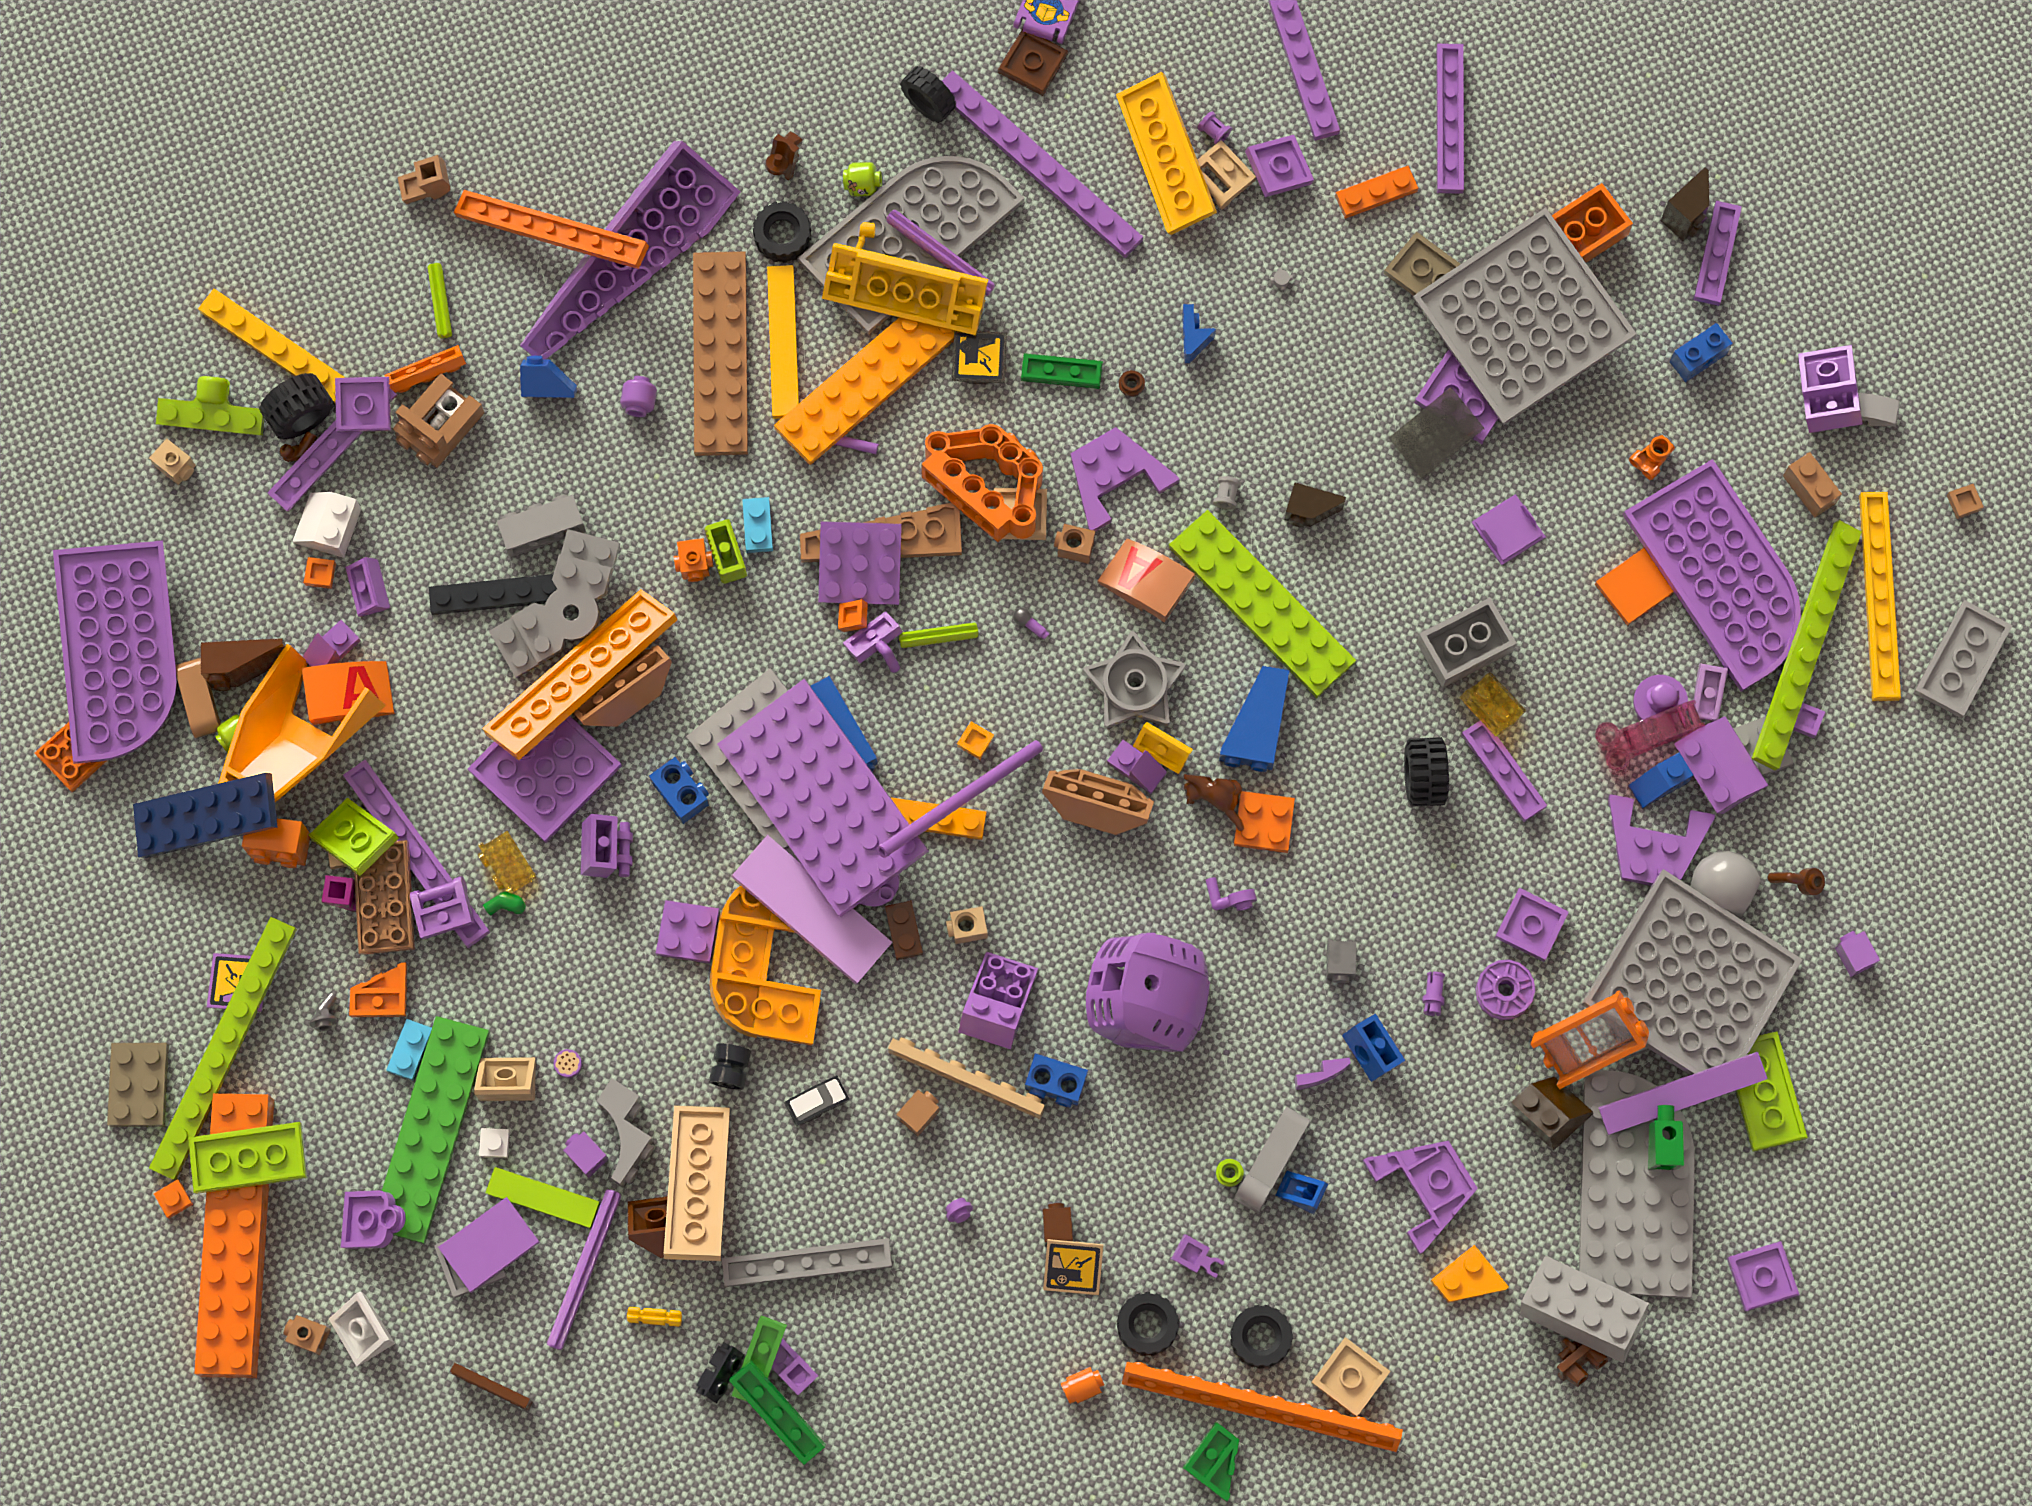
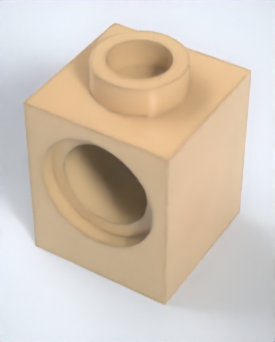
[946,906,988,944]

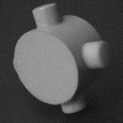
[1270,268,1293,291]

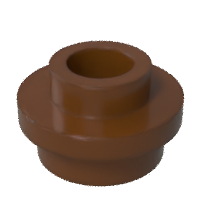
[1119,370,1145,397]

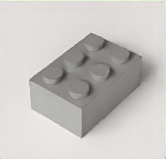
[1416,598,1517,688]

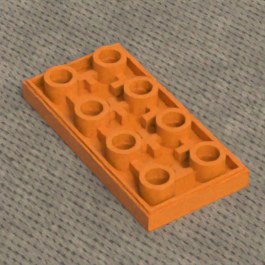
[35,722,108,792]

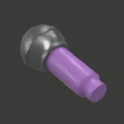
[1013,607,1049,640]

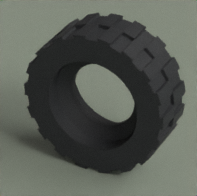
[900,66,957,123]
[753,201,812,263]
[1117,1292,1179,1356]
[1230,1305,1293,1369]

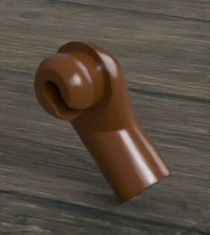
[279,432,318,462]

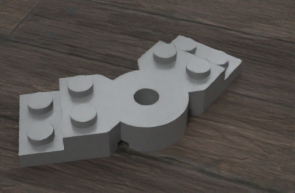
[489,529,620,678]

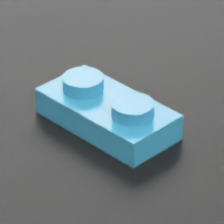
[742,497,773,553]
[386,1019,432,1081]

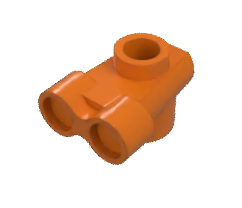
[1629,435,1675,480]

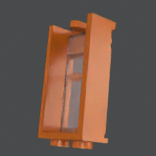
[1531,990,1649,1090]

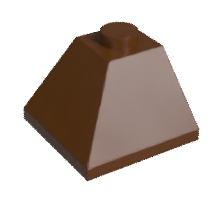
[628,1196,668,1258]

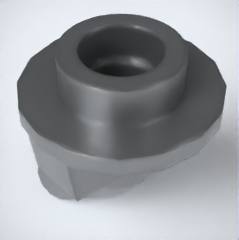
[309,993,337,1031]

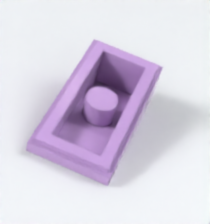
[1691,663,1728,721]

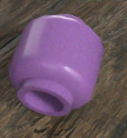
[620,376,657,417]

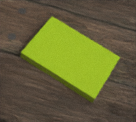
[309,798,399,876]

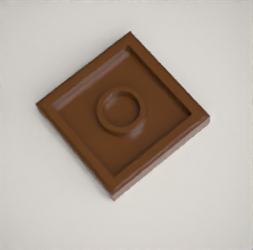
[998,28,1068,96]

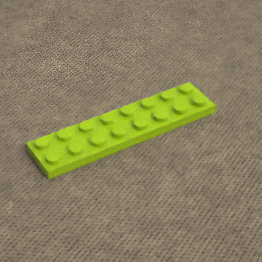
[1168,510,1356,698]

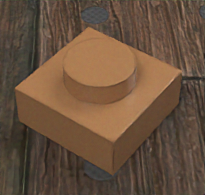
[1947,483,1984,519]

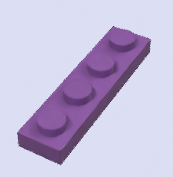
[1693,201,1742,306]
[1461,718,1547,822]

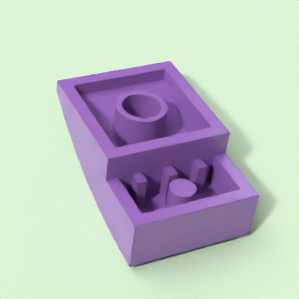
[1798,345,1863,433]

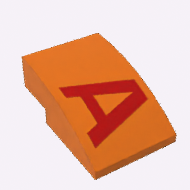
[302,661,395,725]

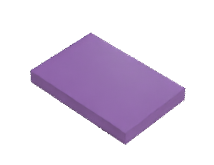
[438,1197,540,1293]

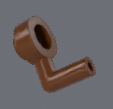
[1768,868,1825,895]

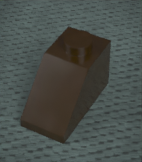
[1284,482,1346,527]

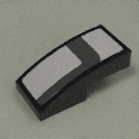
[784,1075,850,1127]

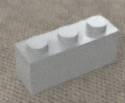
[497,495,586,557]

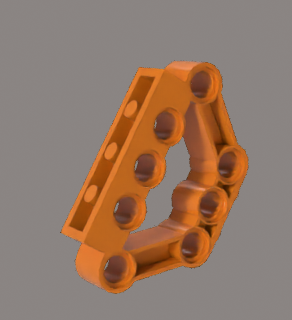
[921,424,1043,542]

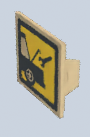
[1043,1239,1104,1295]

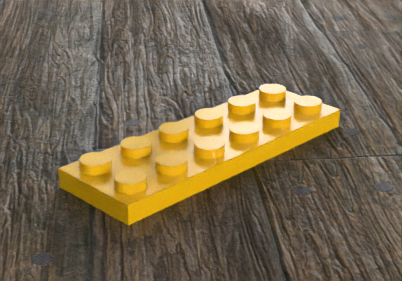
[1116,72,1217,235]

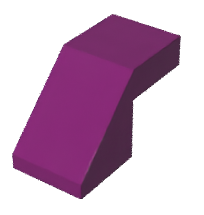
[322,875,356,912]

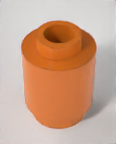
[1061,1367,1105,1404]

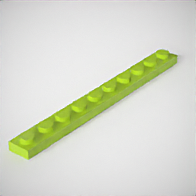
[1751,520,1862,771]
[149,917,297,1180]

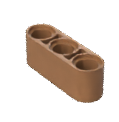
[175,658,221,738]

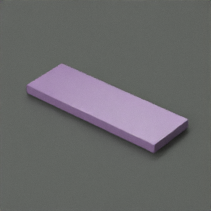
[731,835,892,984]

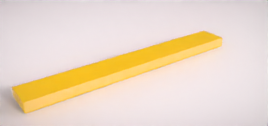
[1859,492,1901,701]

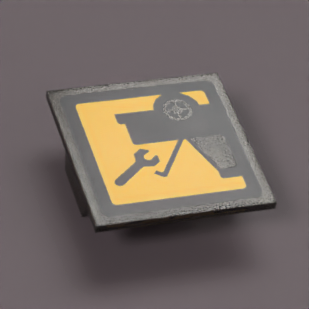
[952,330,1007,385]

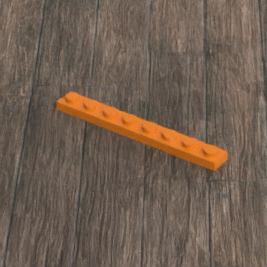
[454,190,649,269]

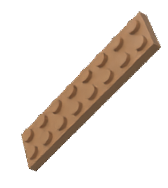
[693,251,748,456]

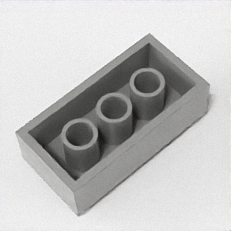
[1520,1256,1649,1363]

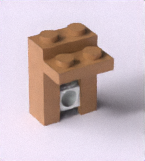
[393,373,485,468]

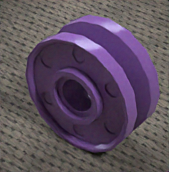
[1475,960,1535,1020]

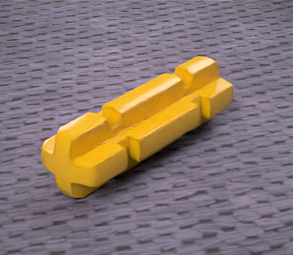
[627,1307,682,1327]

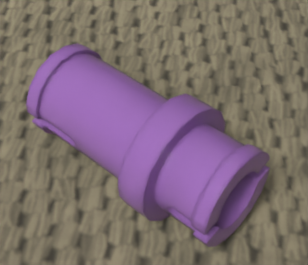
[1422,971,1445,1016]

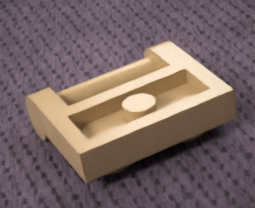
[1197,140,1256,209]

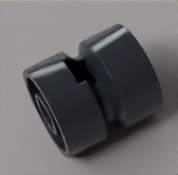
[709,1043,751,1090]

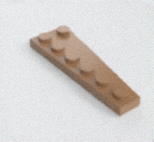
[800,503,962,563]

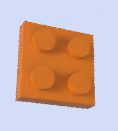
[1234,791,1295,853]

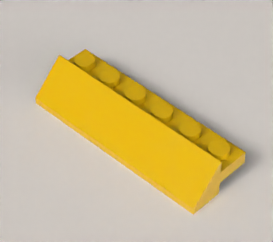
[822,243,989,335]

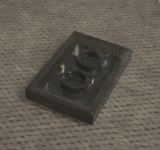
[1389,387,1485,480]

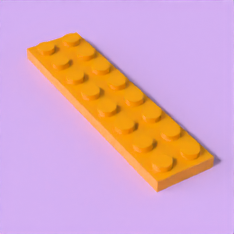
[774,317,964,465]
[482,589,678,760]

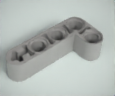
[1234,1106,1311,1213]

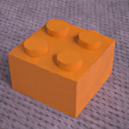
[242,818,310,868]

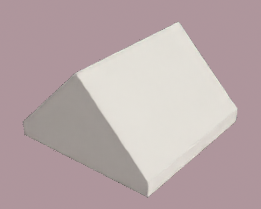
[329,1292,395,1367]

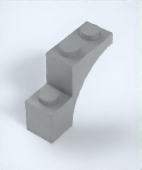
[596,1078,654,1188]

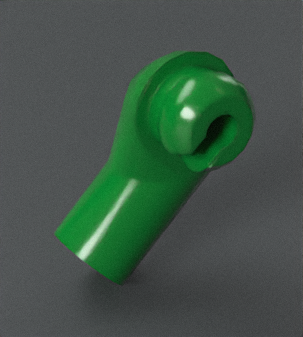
[483,892,526,916]

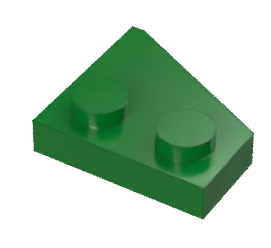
[1182,1422,1239,1502]

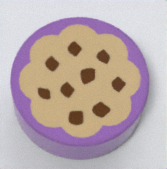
[554,1049,582,1078]

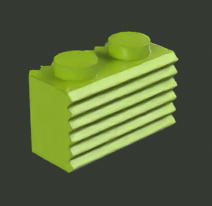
[704,519,747,584]

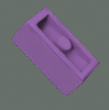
[345,557,390,617]

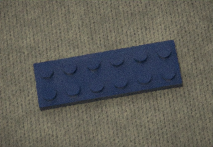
[133,773,278,858]

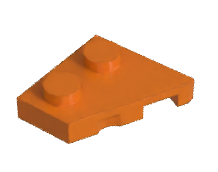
[349,962,407,1017]

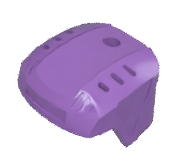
[1086,933,1210,1052]

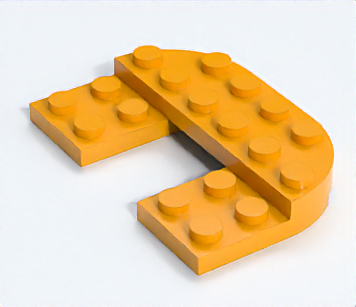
[710,886,821,1046]

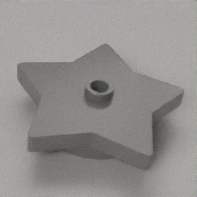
[1083,631,1185,729]

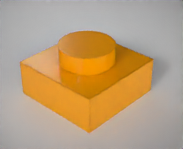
[957,721,994,760]

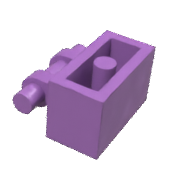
[581,814,633,878]

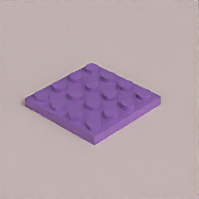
[468,716,622,843]

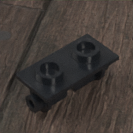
[695,1342,745,1404]

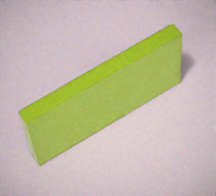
[1735,1031,1808,1152]
[188,1122,307,1194]

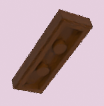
[450,1362,533,1411]

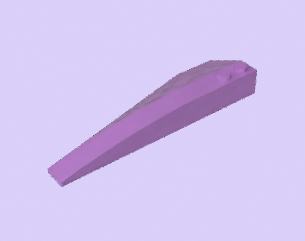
[520,141,741,359]

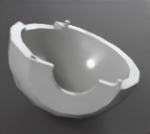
[1691,851,1761,918]

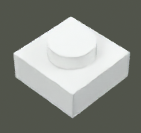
[479,1128,510,1158]

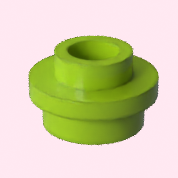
[1216,1159,1244,1187]

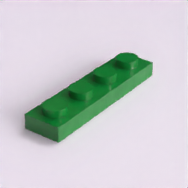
[729,1360,826,1465]

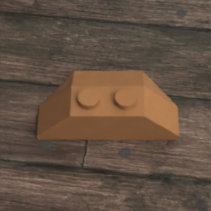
[573,645,672,727]
[1042,769,1154,835]

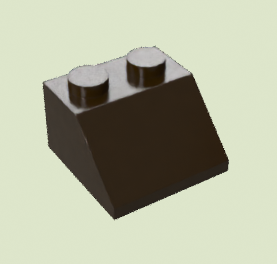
[1660,167,1709,242]
[1511,1076,1594,1151]

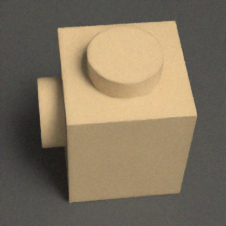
[149,438,196,485]

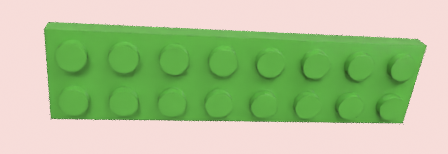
[382,1016,490,1244]

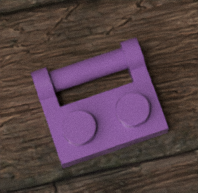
[410,876,475,939]

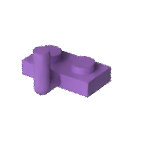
[843,611,902,673]

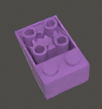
[958,952,1038,1049]

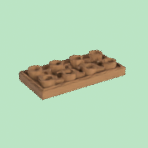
[354,840,415,955]

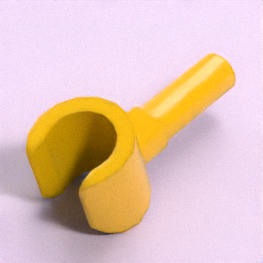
[856,222,876,249]

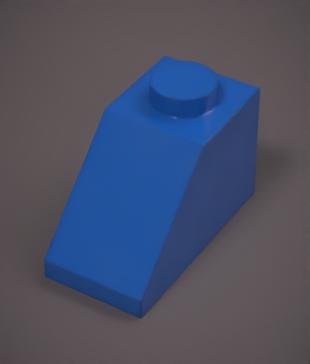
[520,355,577,398]
[1628,752,1694,809]

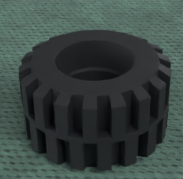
[259,373,334,440]
[1404,737,1449,807]

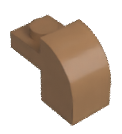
[398,155,450,204]

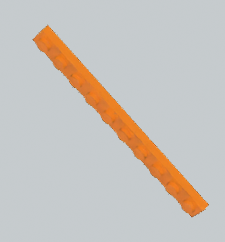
[1122,1362,1403,1452]

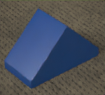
[1275,1171,1328,1215]

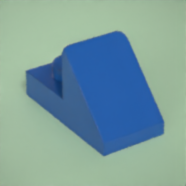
[1182,304,1216,363]

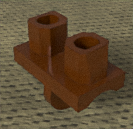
[765,131,803,181]
[1557,1338,1608,1387]

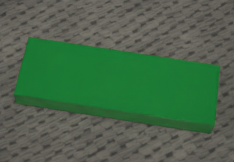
[1021,353,1103,389]

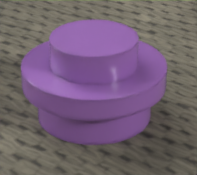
[945,1198,973,1223]

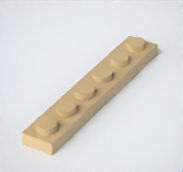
[888,1037,1045,1119]

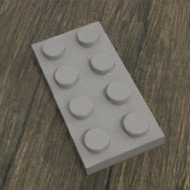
[1913,600,2013,719]

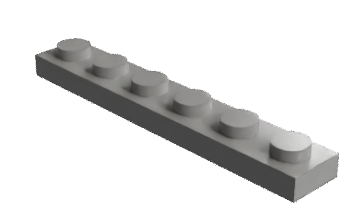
[722,1238,892,1287]

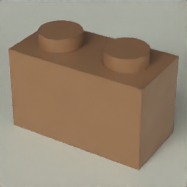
[1783,452,1842,518]

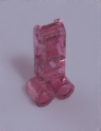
[1595,700,1706,776]

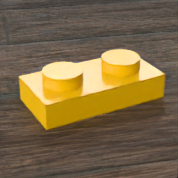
[1133,722,1193,774]

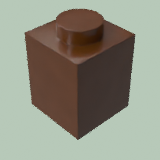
[1043,1203,1073,1246]

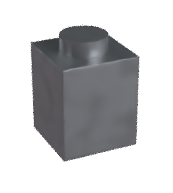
[1326,941,1356,983]

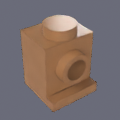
[283,1315,331,1355]

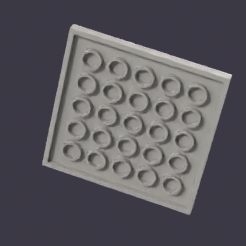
[1413,208,1637,426]
[1581,869,1803,1096]

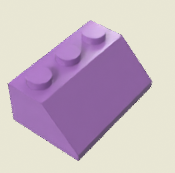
[1674,716,1769,814]

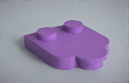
[341,1190,406,1249]

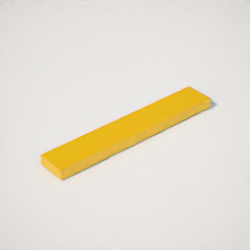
[767,265,799,419]

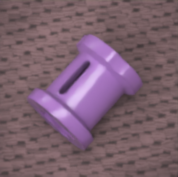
[1197,111,1232,145]

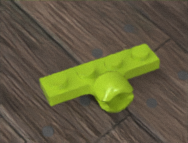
[156,376,264,436]

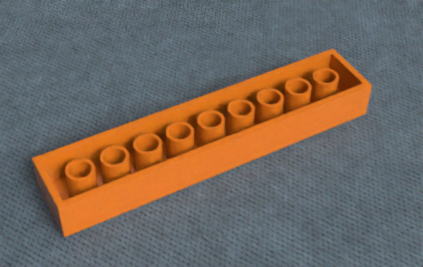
[194,1094,274,1378]

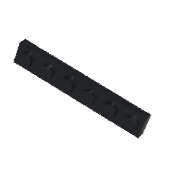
[429,574,557,615]

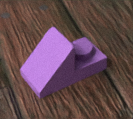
[303,620,361,667]
[1107,740,1167,794]

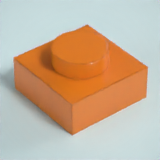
[303,557,336,589]
[838,599,868,632]
[154,1179,193,1219]

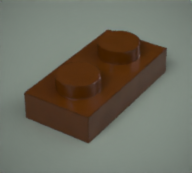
[885,900,923,961]

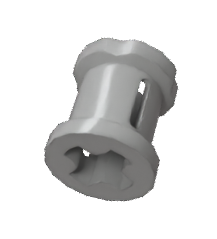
[1213,476,1242,510]

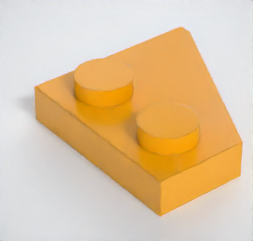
[1431,1245,1509,1303]

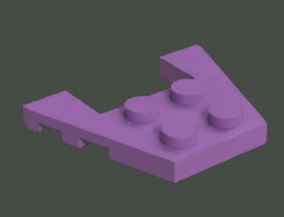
[1071,427,1180,532]
[1608,794,1715,886]
[1363,1141,1478,1255]

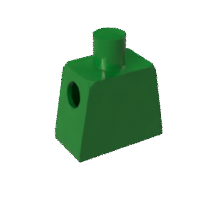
[1648,1105,1684,1170]

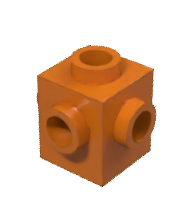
[674,538,714,582]

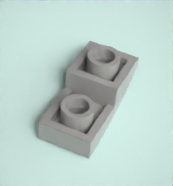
[1859,393,1900,427]

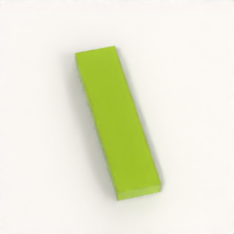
[485,1167,600,1229]

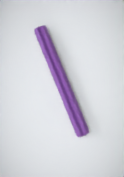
[886,210,995,296]

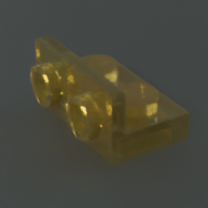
[1459,672,1526,737]
[477,831,537,893]

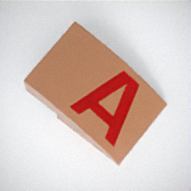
[1097,539,1195,623]

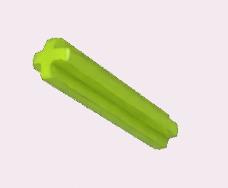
[427,263,452,339]
[899,622,979,648]

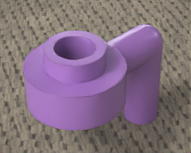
[1206,877,1257,911]

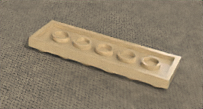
[664,1106,730,1261]

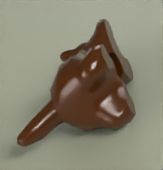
[1184,774,1244,832]

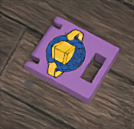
[1013,0,1080,44]

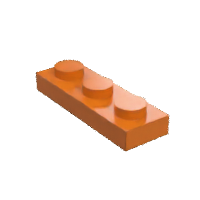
[1335,166,1418,219]
[384,345,466,393]

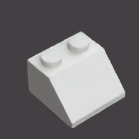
[293,492,361,558]

